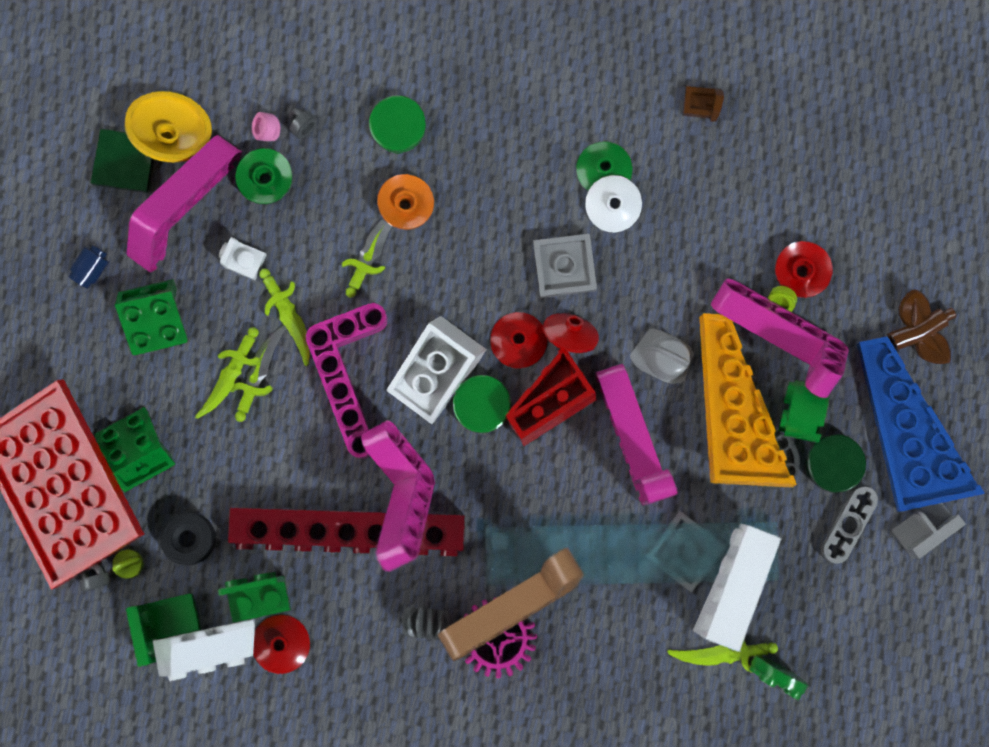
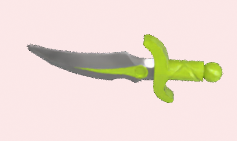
[341,219,392,298]
[230,325,286,422]

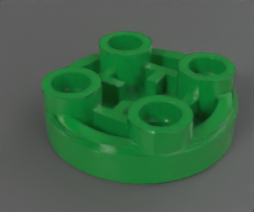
[369,96,426,154]
[453,375,511,434]
[749,654,809,700]

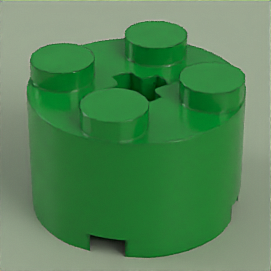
[778,379,830,443]

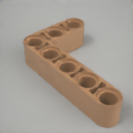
[437,548,584,662]

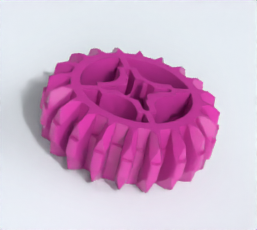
[464,597,537,678]

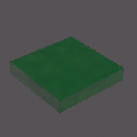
[90,129,154,193]

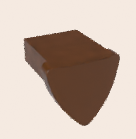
[683,86,724,122]

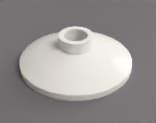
[585,175,642,232]

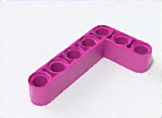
[126,135,242,273]
[711,279,849,398]
[306,303,388,459]
[595,363,677,506]
[361,420,435,571]

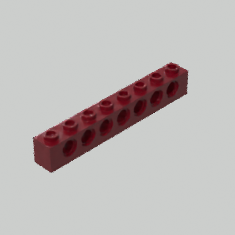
[228,508,465,556]

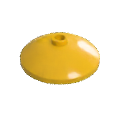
[124,91,212,163]

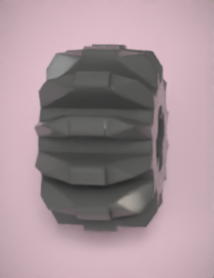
[401,607,452,640]

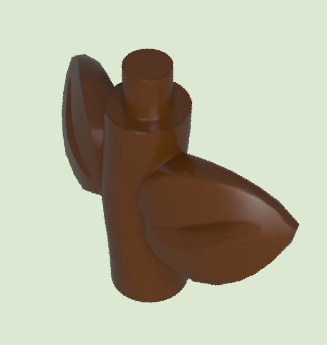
[887,289,956,364]

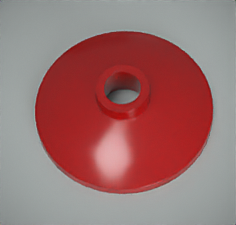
[775,241,833,298]
[490,312,547,369]
[543,313,599,353]
[253,615,310,674]

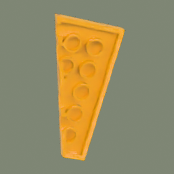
[699,313,797,488]

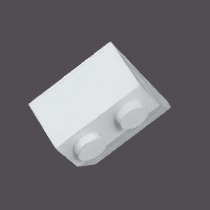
[386,316,487,424]

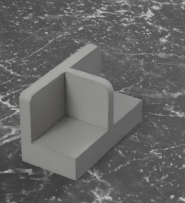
[892,503,966,559]

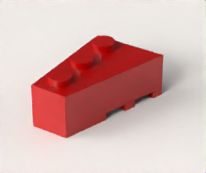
[505,349,596,446]

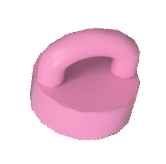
[252,112,280,141]

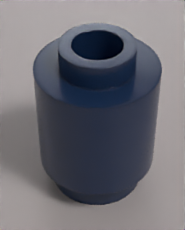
[68,245,109,289]

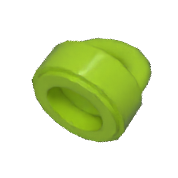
[767,286,797,312]
[112,549,144,579]

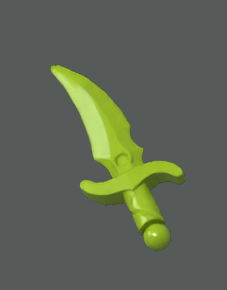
[259,269,310,366]
[195,327,261,419]
[667,640,778,673]

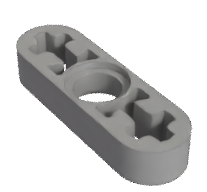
[821,487,878,564]

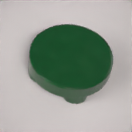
[806,434,866,493]

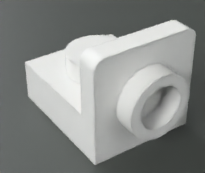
[219,237,266,280]

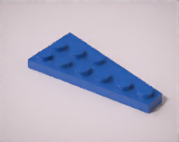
[857,336,985,512]

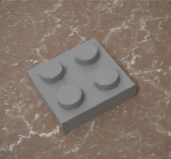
[533,234,597,298]

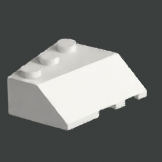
[153,619,255,681]

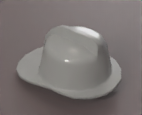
[630,328,694,384]

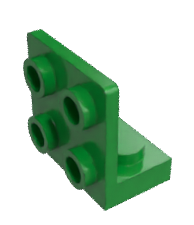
[115,279,188,356]
[95,407,176,492]
[218,571,291,623]
[126,593,201,667]

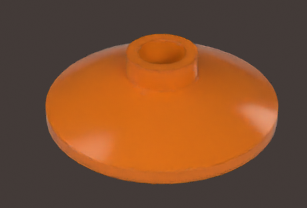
[377,174,434,230]

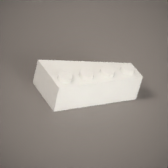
[693,523,781,652]

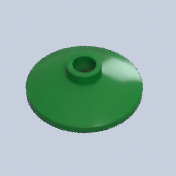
[576,141,633,191]
[235,148,293,205]

